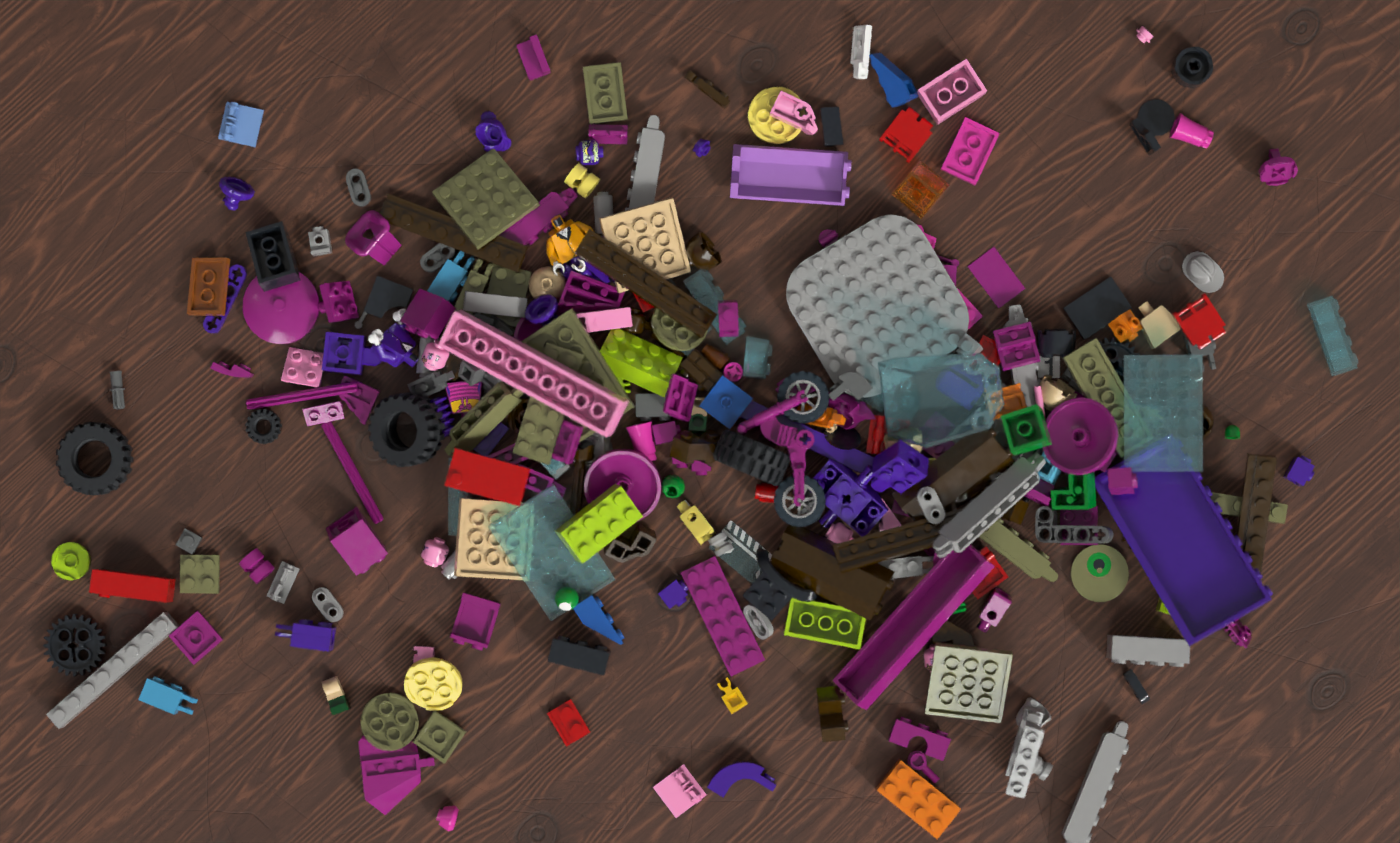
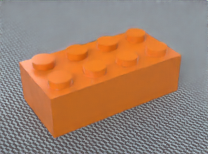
[876,759,961,839]

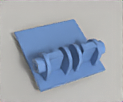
[218,102,264,147]

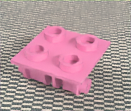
[281,347,323,388]
[653,764,707,818]

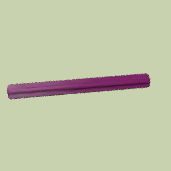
[246,382,358,410]
[321,422,383,524]

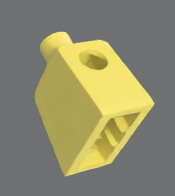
[677,500,716,544]

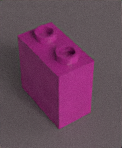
[400,289,456,340]

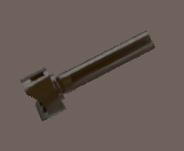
[569,445,595,516]

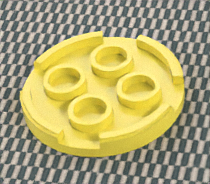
[748,87,805,144]
[404,658,462,711]

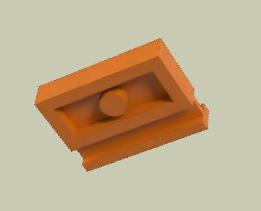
[982,383,1027,420]

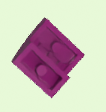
[993,322,1040,371]
[663,374,698,422]

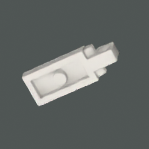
[851,25,872,79]

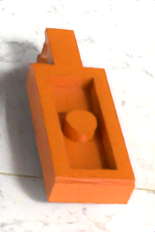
[796,403,846,429]

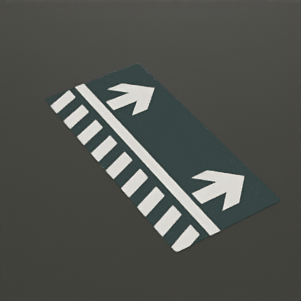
[708,521,772,584]

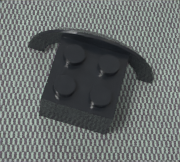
[743,547,817,621]

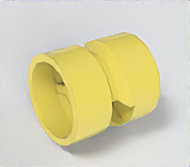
[564,163,600,199]

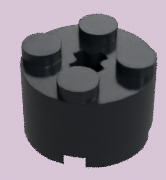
[1171,47,1213,88]
[1037,329,1076,358]

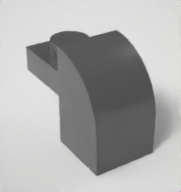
[458,360,503,389]
[829,372,873,400]

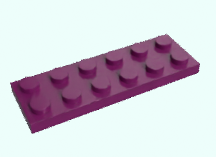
[681,556,765,676]

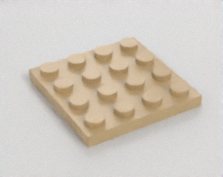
[599,198,691,293]
[454,499,535,581]

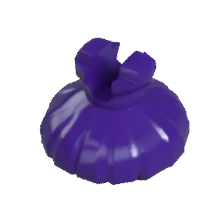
[219,177,255,210]
[525,294,558,327]

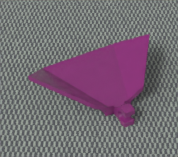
[358,735,435,815]

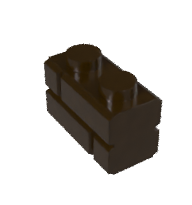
[679,349,723,392]

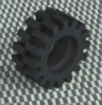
[245,409,282,444]

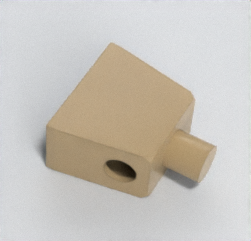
[1138,301,1181,349]

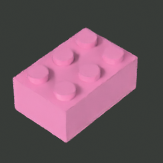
[917,59,987,125]

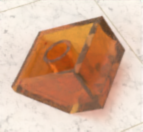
[892,160,949,219]

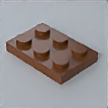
[187,258,230,316]

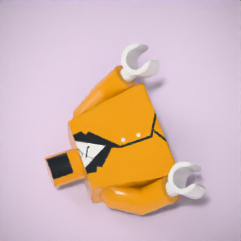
[546,215,594,276]

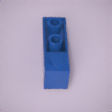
[869,53,919,108]
[574,595,625,645]

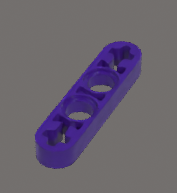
[203,265,247,334]

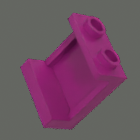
[450,592,501,651]

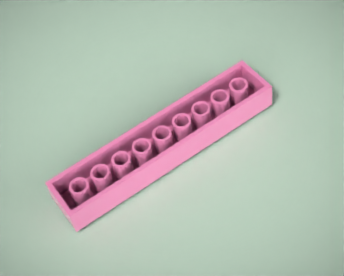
[438,310,629,437]

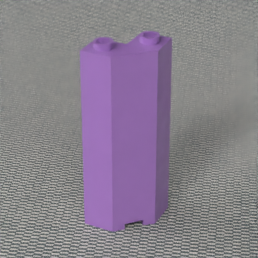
[730,144,852,206]

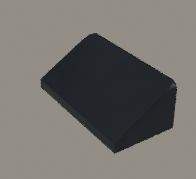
[820,107,844,147]

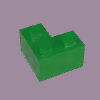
[1051,471,1096,510]

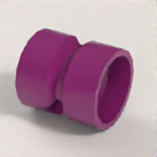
[239,548,275,584]

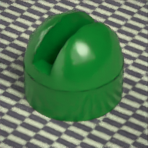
[1225,425,1240,439]

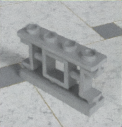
[1005,705,1044,798]

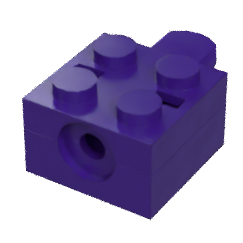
[322,332,382,375]
[871,440,929,493]
[275,619,337,652]

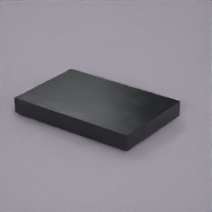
[1063,277,1132,340]

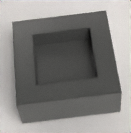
[176,528,203,554]

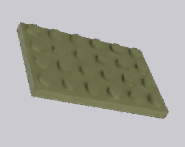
[521,309,635,443]

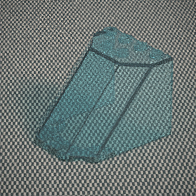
[878,353,1004,448]

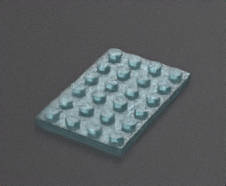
[1124,355,1203,472]
[488,484,616,621]

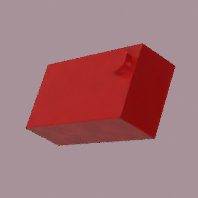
[444,448,531,507]
[89,569,176,603]

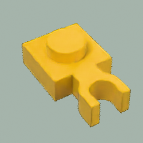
[717,677,748,714]

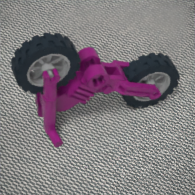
[738,371,829,527]

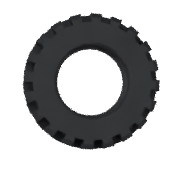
[368,392,445,467]
[55,422,133,495]
[713,429,790,486]

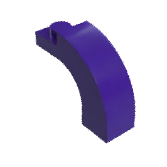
[707,761,776,798]

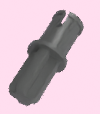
[110,371,125,410]

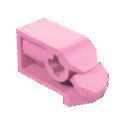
[770,91,818,135]

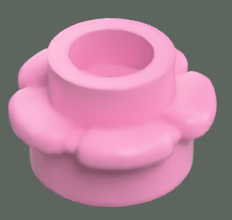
[1136,26,1153,43]

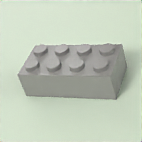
[1106,635,1190,667]

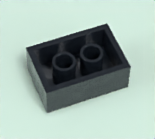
[245,221,301,292]
[547,635,611,676]

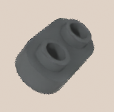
[346,169,371,207]
[420,243,455,273]

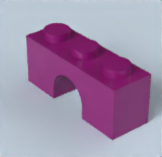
[888,717,951,761]

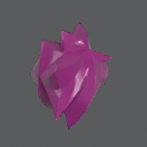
[828,392,876,429]

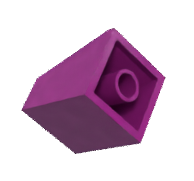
[325,507,388,576]

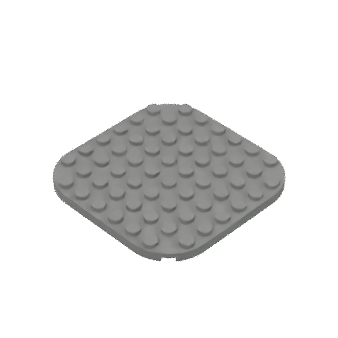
[786,215,969,398]

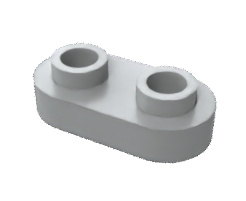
[917,487,945,524]
[312,587,344,622]
[743,603,773,639]

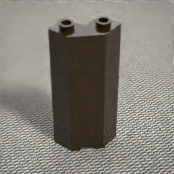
[892,423,1015,522]
[770,525,895,621]

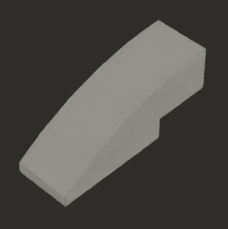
[463,291,527,318]

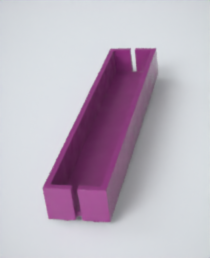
[833,544,995,710]

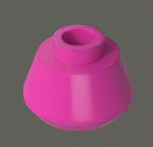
[436,806,459,831]

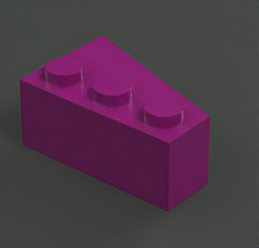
[556,271,625,313]

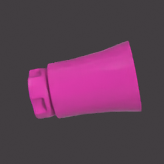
[1169,113,1214,149]
[626,421,657,461]

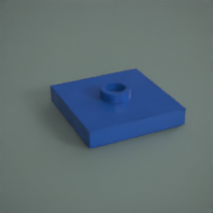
[699,375,753,429]

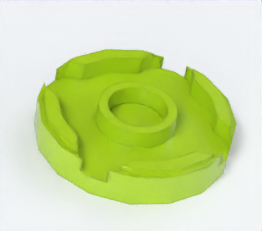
[51,542,91,580]

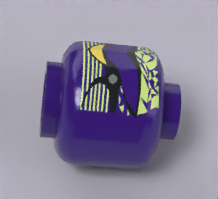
[575,140,603,165]

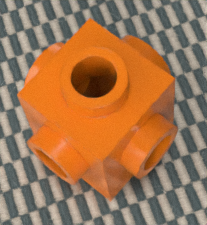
[1108,310,1143,343]

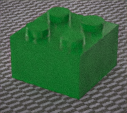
[1001,404,1052,456]

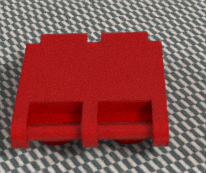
[879,107,933,163]
[1172,293,1226,350]

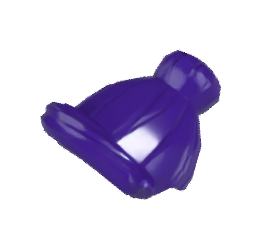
[476,111,511,152]

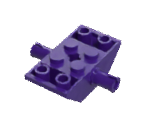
[807,459,888,537]

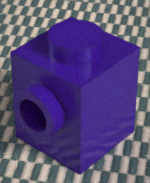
[1283,455,1315,487]
[658,580,688,609]

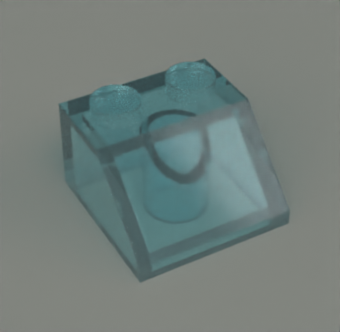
[742,337,772,379]

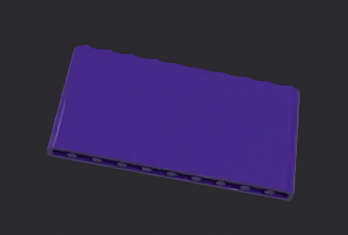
[1095,433,1273,646]

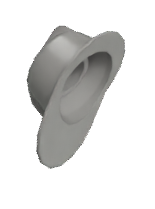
[1182,251,1224,293]

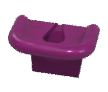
[345,210,402,265]

